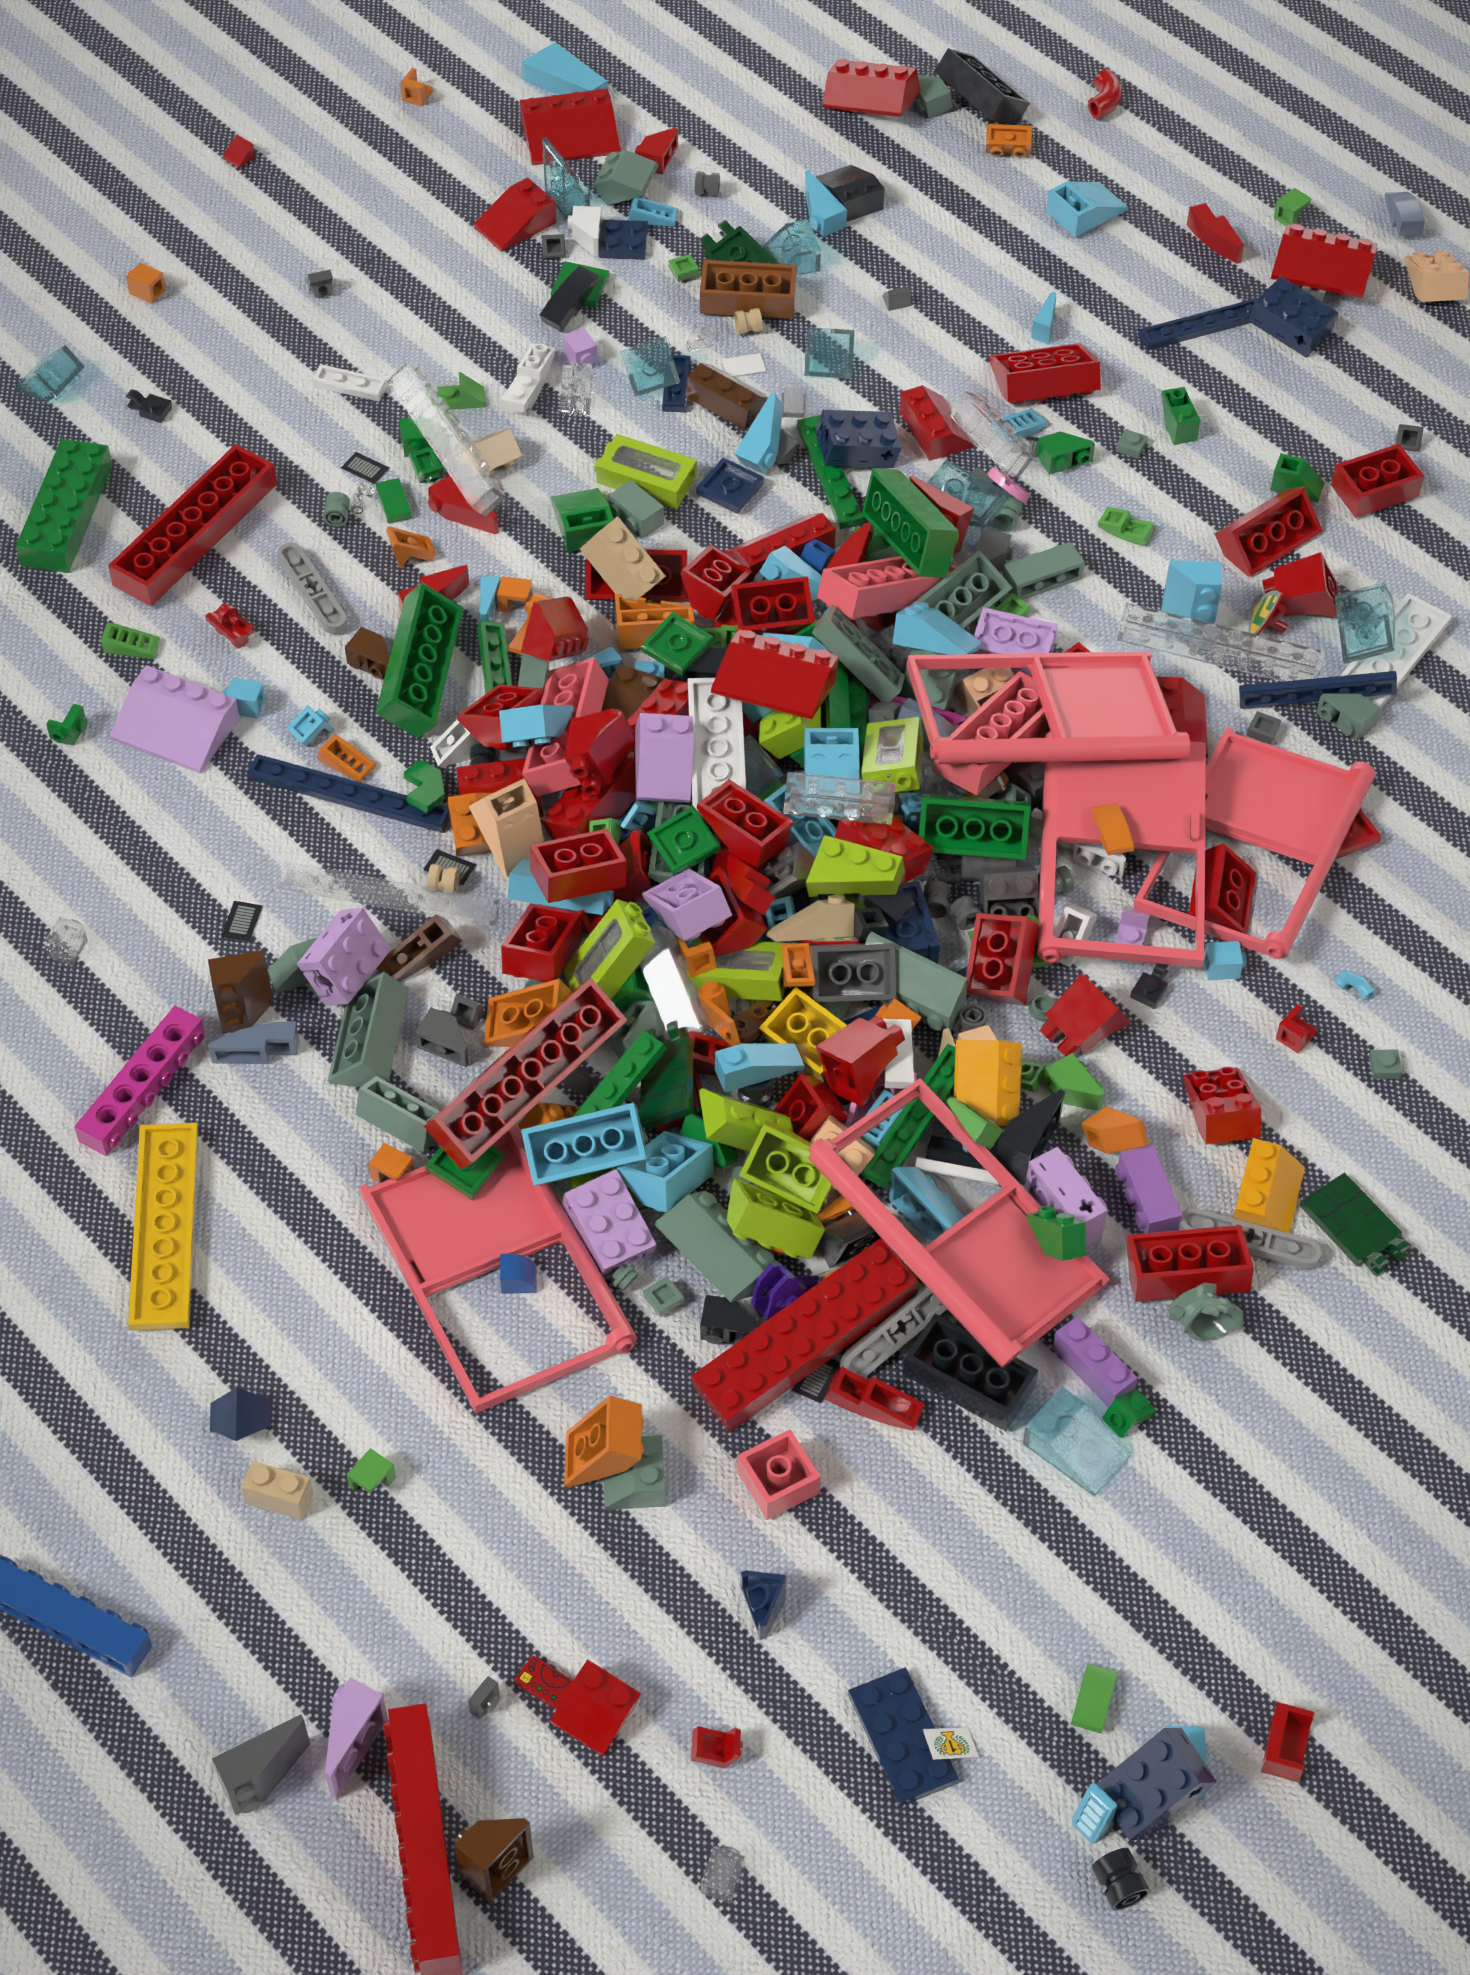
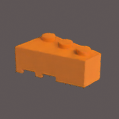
[615,594,695,650]

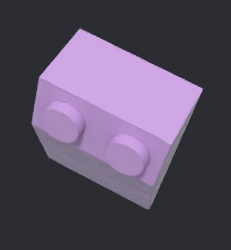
[635,713,694,803]
[642,869,732,941]
[325,1677,388,1800]

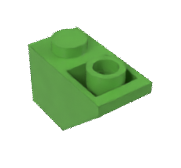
[1043,1053,1105,1111]

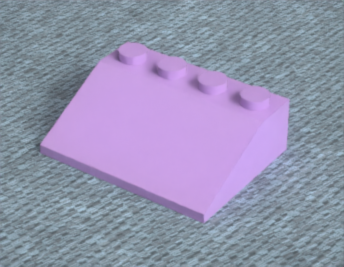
[110,665,240,774]

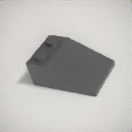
[809,943,896,1002]
[212,1714,310,1815]

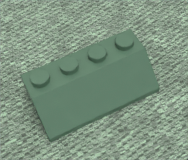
[915,550,1012,630]
[865,932,968,1032]
[327,972,409,1087]
[655,1190,778,1302]

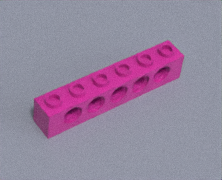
[74,1005,206,1156]

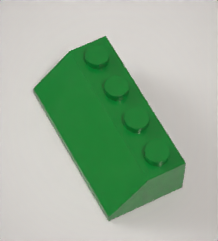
[919,794,1030,860]

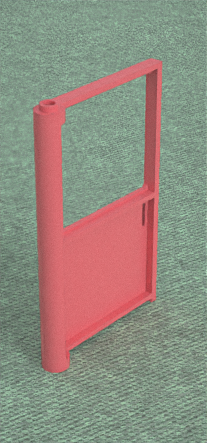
[906,651,1190,764]
[1133,727,1376,959]
[1037,731,1206,967]
[808,1078,1110,1368]
[359,1123,637,1414]

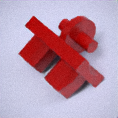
[205,602,255,649]

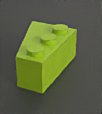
[806,835,905,897]

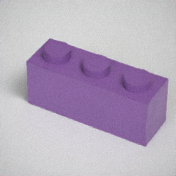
[1115,1144,1183,1233]
[1052,1316,1138,1408]

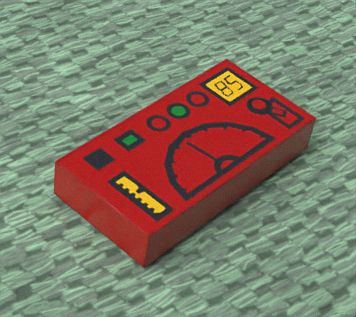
[514,1655,573,1710]

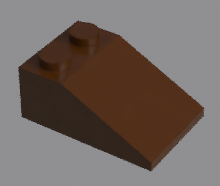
[601,664,666,719]

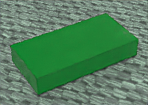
[375,478,412,523]

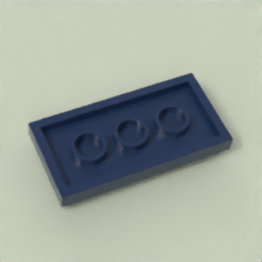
[848,1667,959,1807]

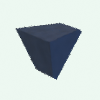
[210,1387,271,1441]
[740,1570,787,1640]

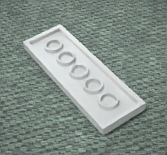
[1340,593,1452,709]
[688,678,746,823]

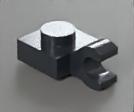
[126,389,172,423]
[1130,963,1169,1009]

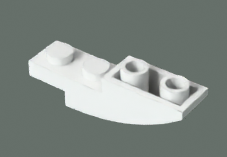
[501,343,555,413]
[1029,808,1126,879]

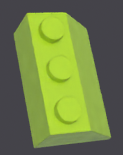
[699,1088,793,1151]
[727,1178,825,1259]

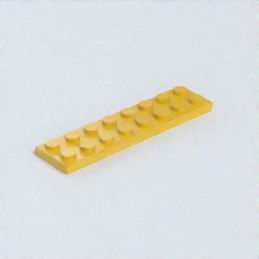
[128,1123,198,1331]

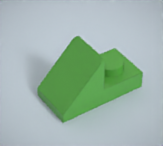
[436,372,486,411]

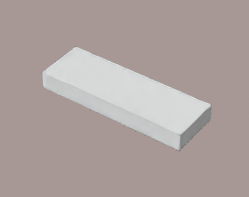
[312,364,388,402]
[883,1019,914,1089]
[915,1157,1000,1187]

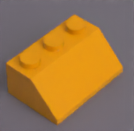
[953,1040,1022,1129]
[1233,1138,1305,1233]

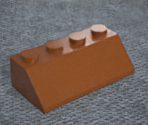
[700,260,797,319]

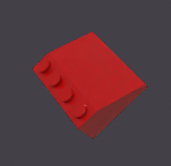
[520,88,621,166]
[1270,224,1378,299]
[989,343,1101,405]
[710,630,839,720]

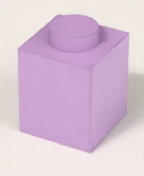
[563,328,598,371]

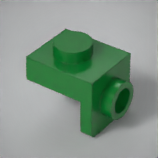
[409,446,444,483]
[46,704,88,746]
[1102,1390,1157,1438]

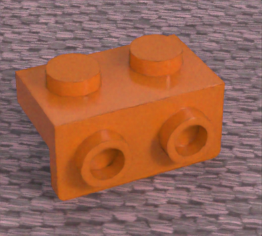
[985,124,1032,157]

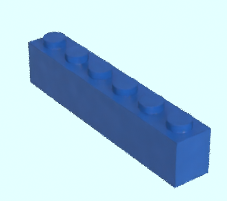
[0,1556,153,1678]

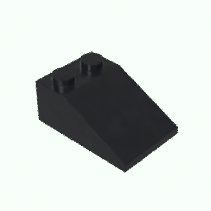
[816,165,885,222]
[993,1089,1065,1185]
[818,1209,883,1268]

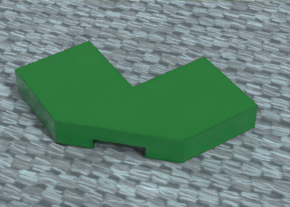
[404,760,444,813]

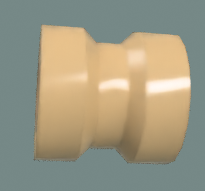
[734,308,762,335]
[427,864,460,894]

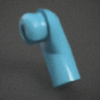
[1334,970,1376,1000]

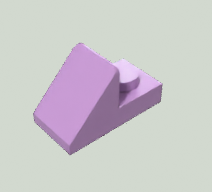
[1115,906,1151,945]

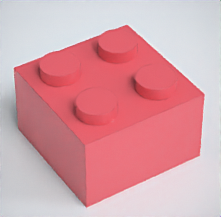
[737,1429,821,1520]

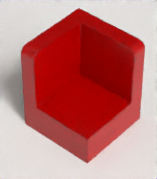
[1276,1004,1317,1054]

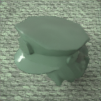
[1169,1283,1244,1342]

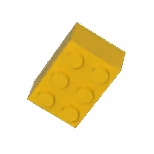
[759,987,847,1086]

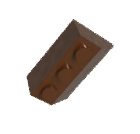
[685,363,768,430]
[208,950,274,1034]
[454,1818,534,1905]

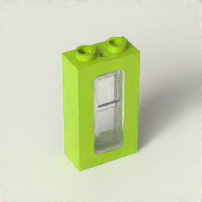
[594,434,697,509]
[861,717,924,796]
[563,899,656,1000]
[679,938,790,1001]

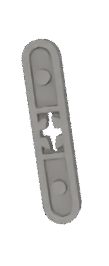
[277,543,347,634]
[1179,1207,1322,1269]
[840,1285,947,1378]

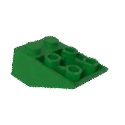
[550,488,614,552]

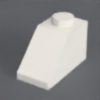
[568,206,602,256]
[430,720,480,767]
[1054,904,1098,967]

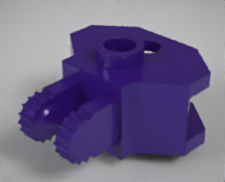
[751,1263,818,1320]

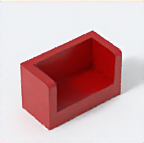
[1261,1702,1315,1783]

